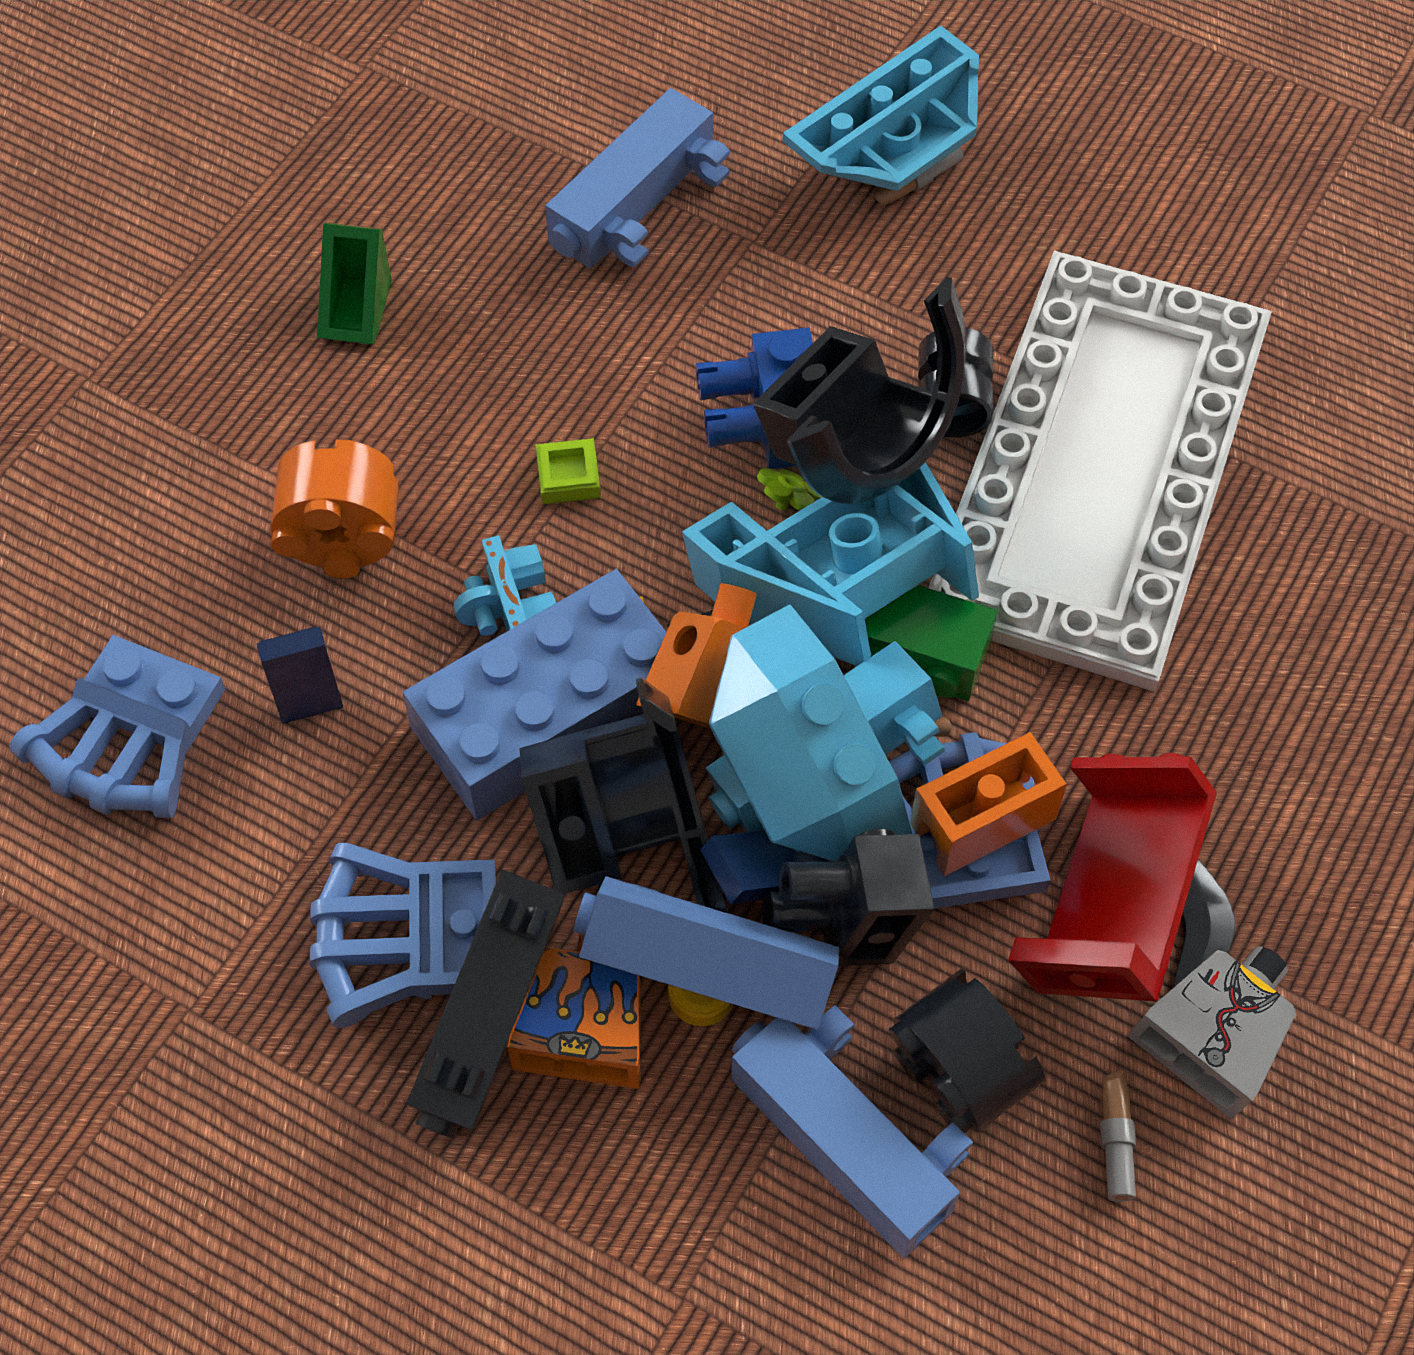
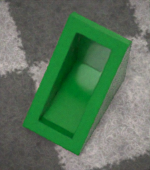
[317,223,392,344]

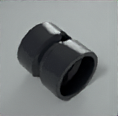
[918,327,993,438]

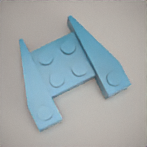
[682,462,979,666]

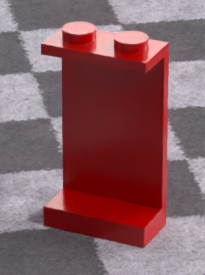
[1008,753,1217,1002]

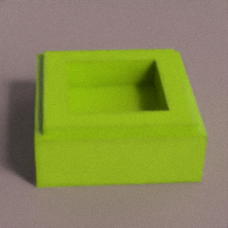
[536,438,601,504]

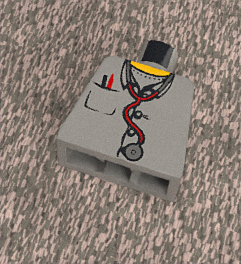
[1127,946,1296,1119]

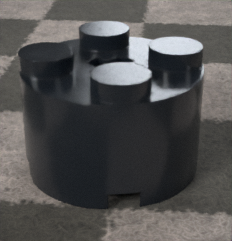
[889,969,1045,1134]

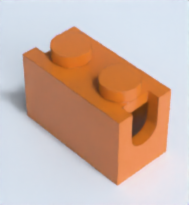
[910,732,1067,877]

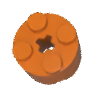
[271,439,399,579]

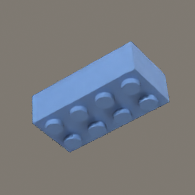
[402,568,666,821]

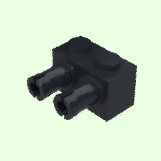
[762,829,934,966]

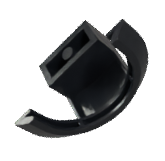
[753,277,966,504]
[519,677,727,913]

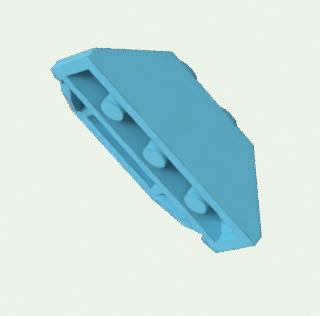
[782,26,979,191]
[709,604,912,861]

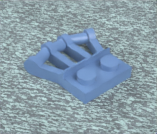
[9,635,226,818]
[889,732,1051,909]
[309,843,496,1028]

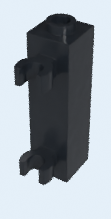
[406,869,566,1139]

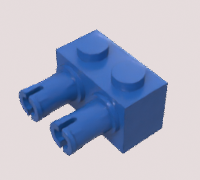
[696,327,813,469]

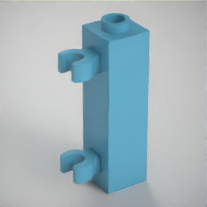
[706,641,945,852]

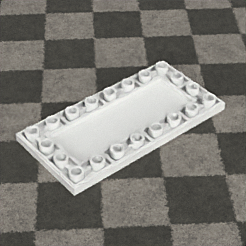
[929,251,1272,692]

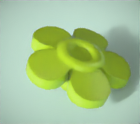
[757,468,822,511]

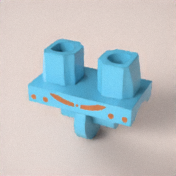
[453,535,556,636]

